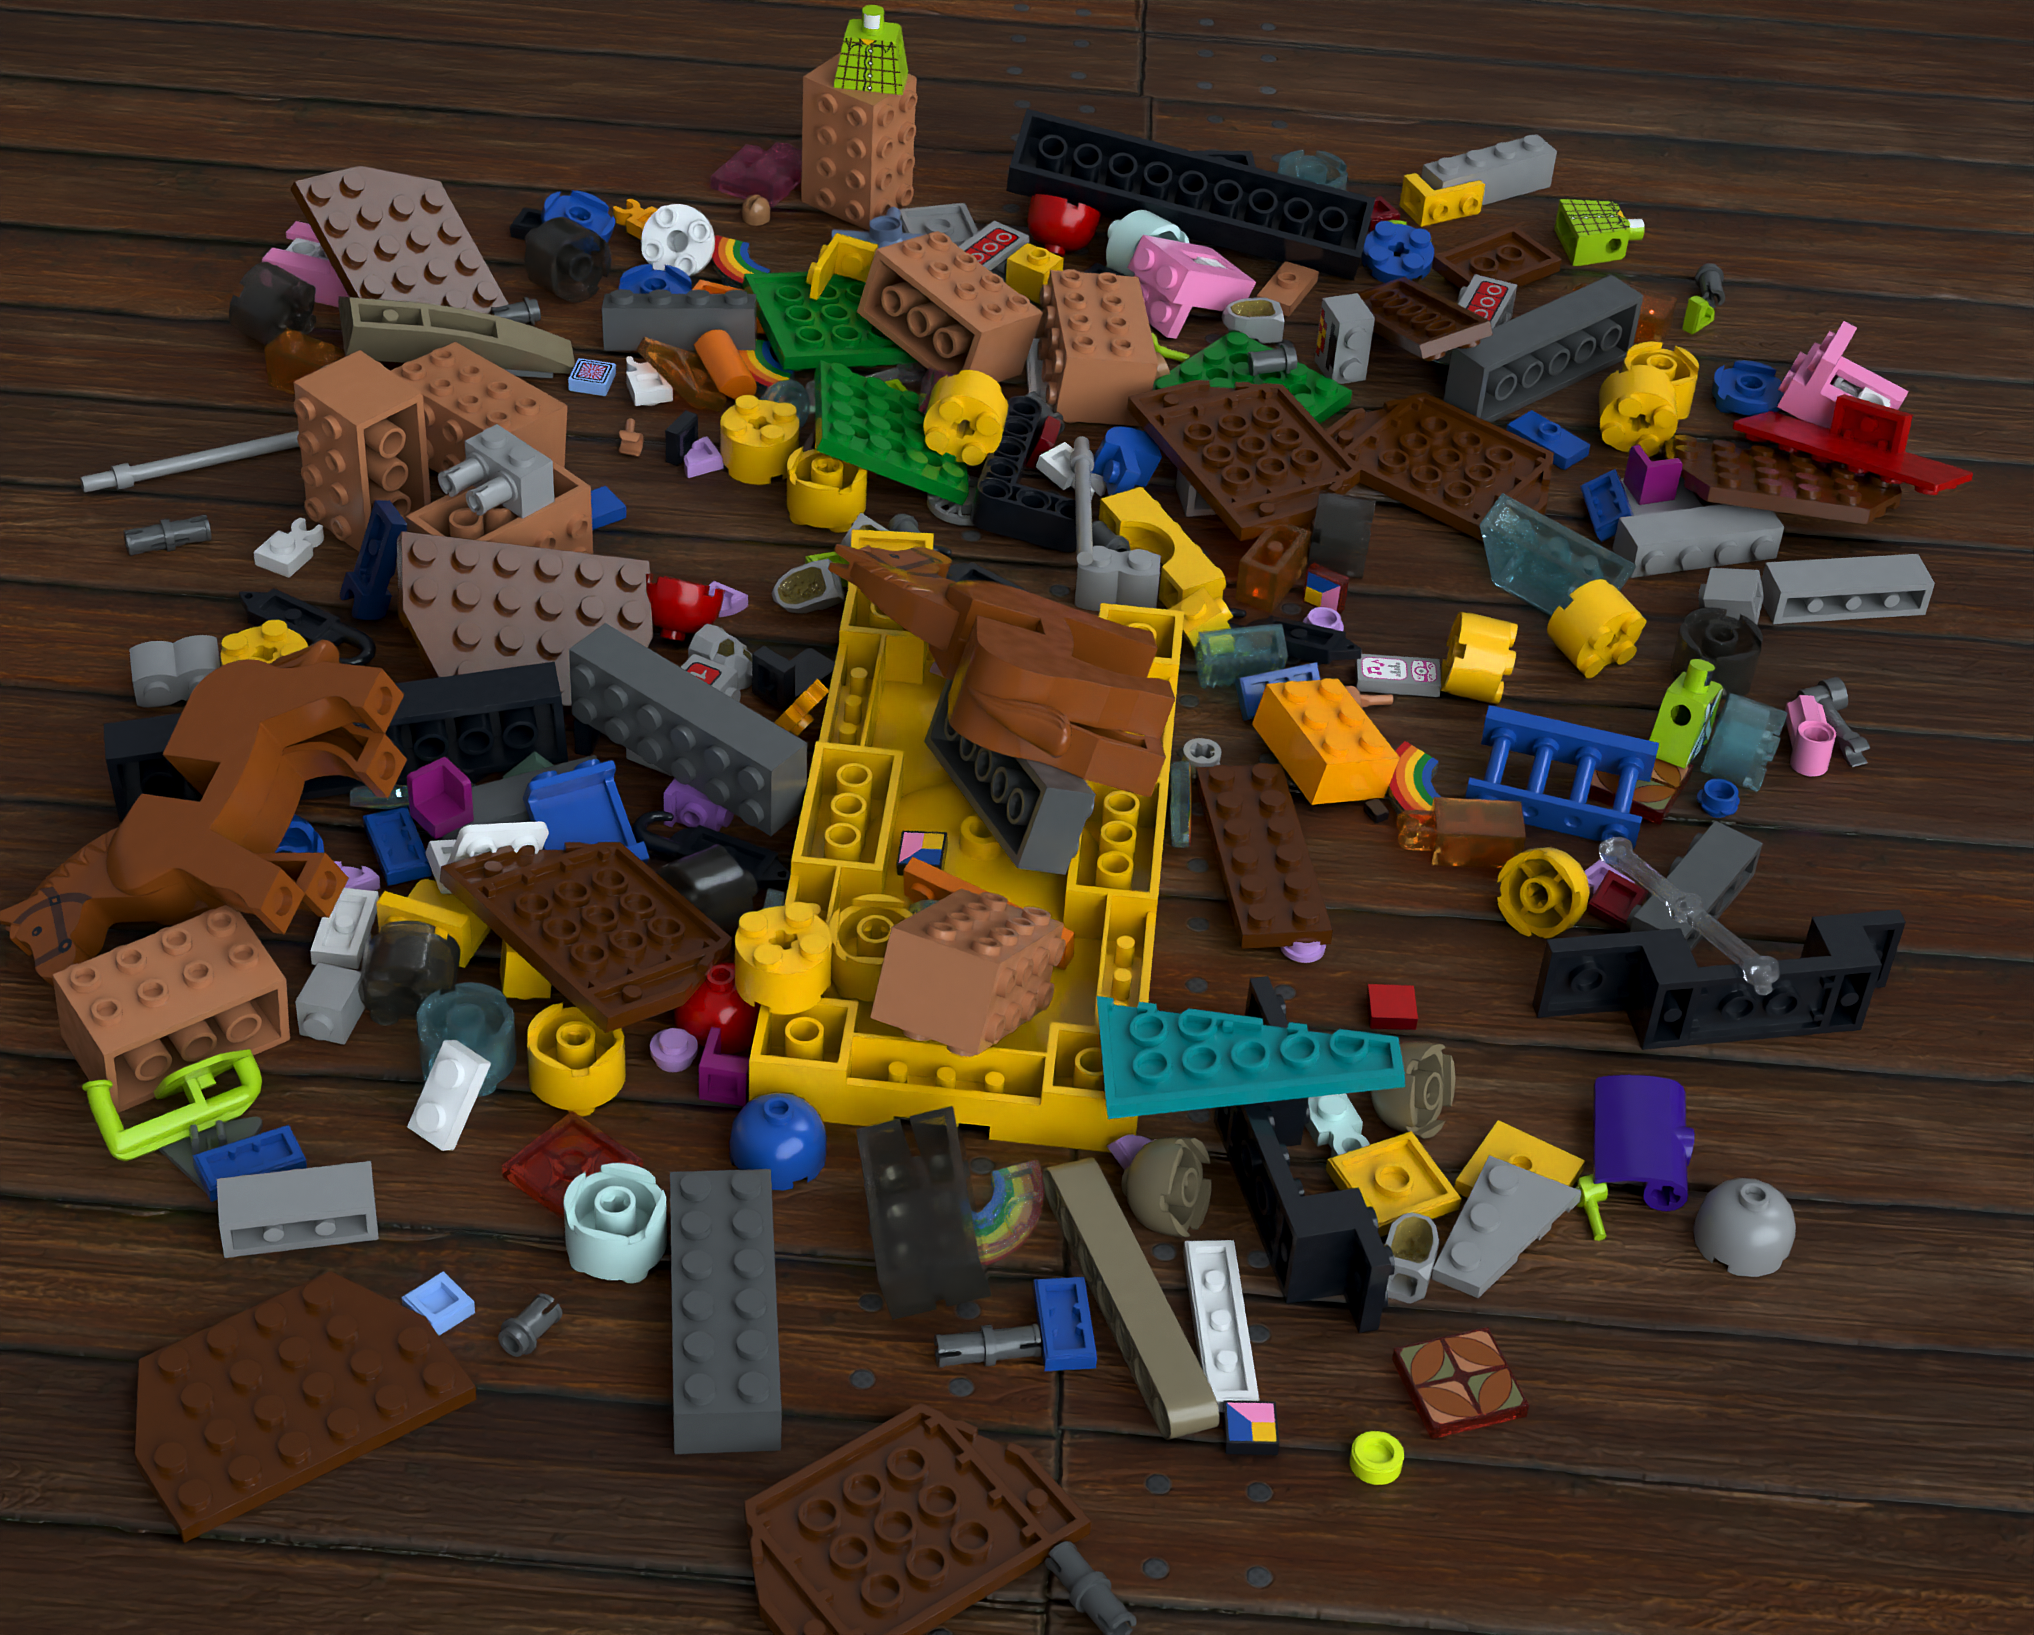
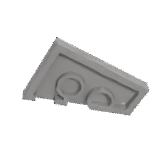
[1432,1155,1581,1298]

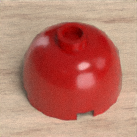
[1027,194,1101,257]
[646,573,725,641]
[673,962,761,1054]

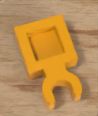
[613,199,658,240]
[774,679,830,736]

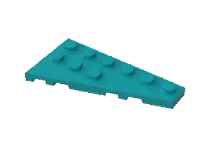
[1097,996,1405,1119]

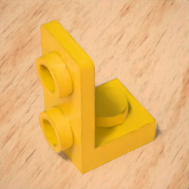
[1399,173,1485,227]
[807,233,878,300]

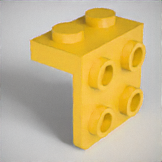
[376,879,491,968]

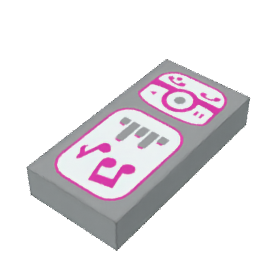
[1355,654,1441,697]

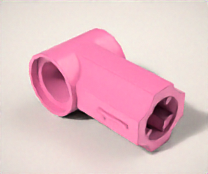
[1784,695,1836,776]

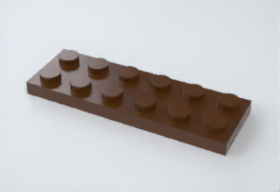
[1358,277,1493,361]
[1195,763,1333,949]

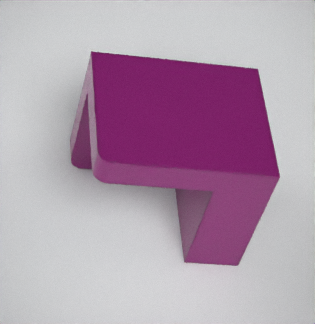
[1623,445,1683,505]
[407,756,474,839]
[699,1027,750,1106]

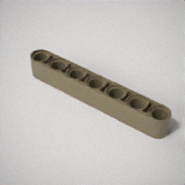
[1042,1157,1219,1440]

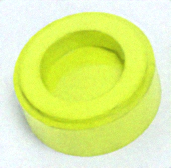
[1349,1431,1404,1485]

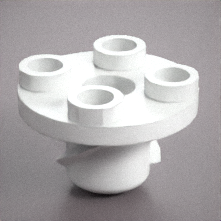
[641,204,715,277]

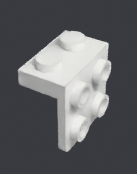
[425,821,549,894]

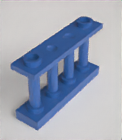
[1463,705,1659,849]

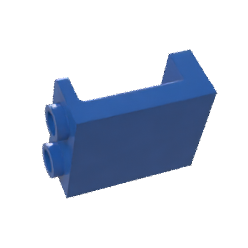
[523,759,650,865]

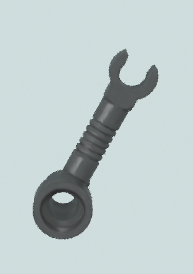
[1796,677,1870,767]

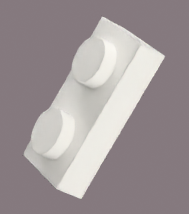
[310,888,379,969]
[407,1040,491,1151]

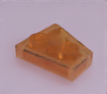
[637,337,727,412]

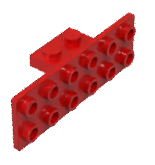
[1732,394,1973,495]

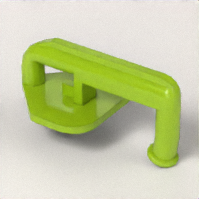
[82,1049,262,1161]

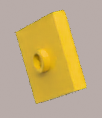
[1454,1120,1585,1198]
[1326,1131,1461,1237]

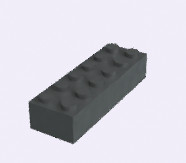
[1443,275,1644,423]
[569,623,807,836]
[924,679,1096,875]
[670,1169,782,1454]

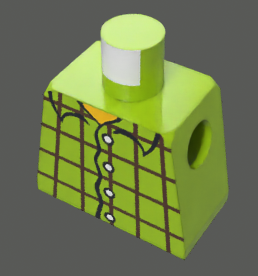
[834,5,908,95]
[1554,199,1644,266]

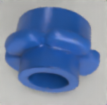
[1697,779,1740,818]

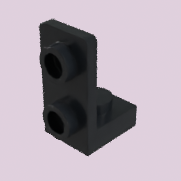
[752,646,835,712]

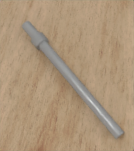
[80,431,299,493]
[1070,436,1094,566]

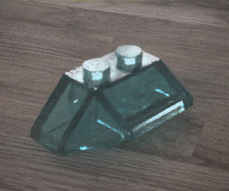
[1480,493,1636,616]

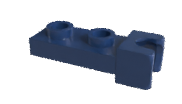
[340,500,407,620]

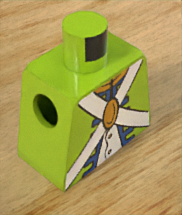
[1649,659,1723,769]

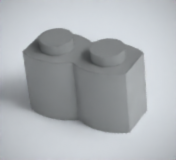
[1075,546,1161,611]
[129,635,221,708]

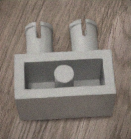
[438,424,555,519]

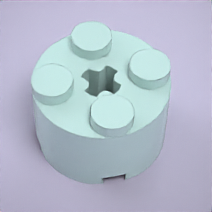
[1106,210,1189,277]
[564,1163,667,1283]

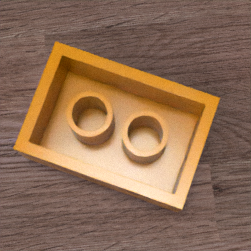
[1252,678,1400,805]

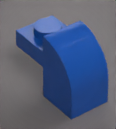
[1091,426,1162,496]

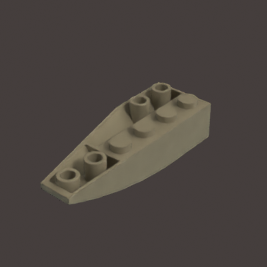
[338,296,575,374]

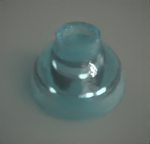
[760,380,810,430]

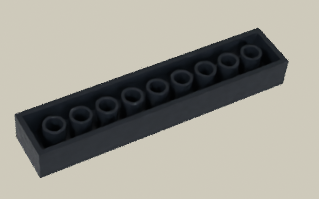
[1006,109,1376,281]
[104,662,568,824]

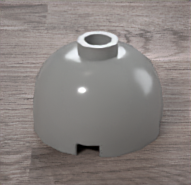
[1693,1177,1796,1277]

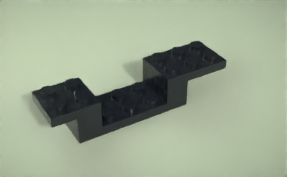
[1532,910,1906,1050]
[1214,976,1395,1333]

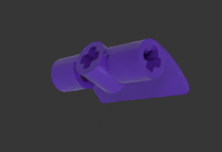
[1593,1075,1695,1211]

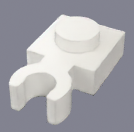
[626,353,673,406]
[1036,442,1107,500]
[254,518,324,578]

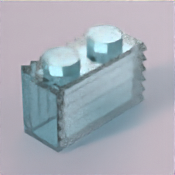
[1194,624,1288,689]

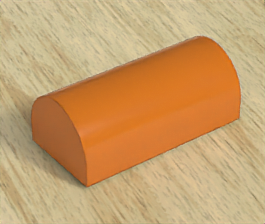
[694,330,757,400]

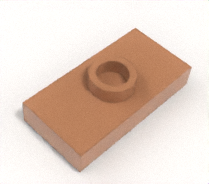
[1257,261,1319,317]

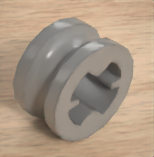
[1181,738,1222,778]

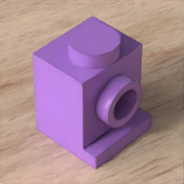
[664,778,734,831]

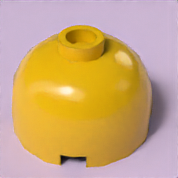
[1497,847,1590,939]

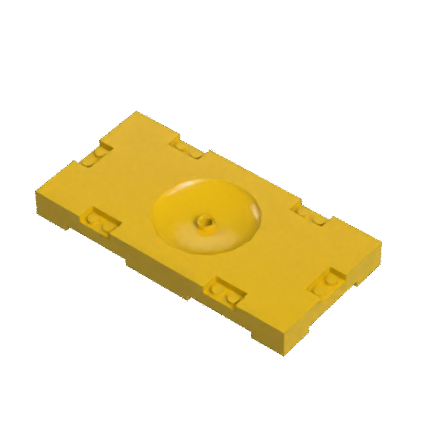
[749,582,1184,1153]

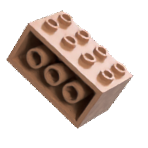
[801,52,918,231]
[857,231,1043,382]
[1034,269,1158,427]
[390,342,568,473]
[294,350,431,552]
[406,449,593,554]
[870,889,1066,1057]
[52,905,290,1113]

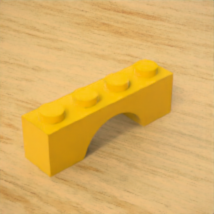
[1099,487,1226,609]

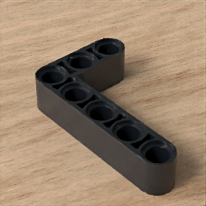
[970,396,1076,553]

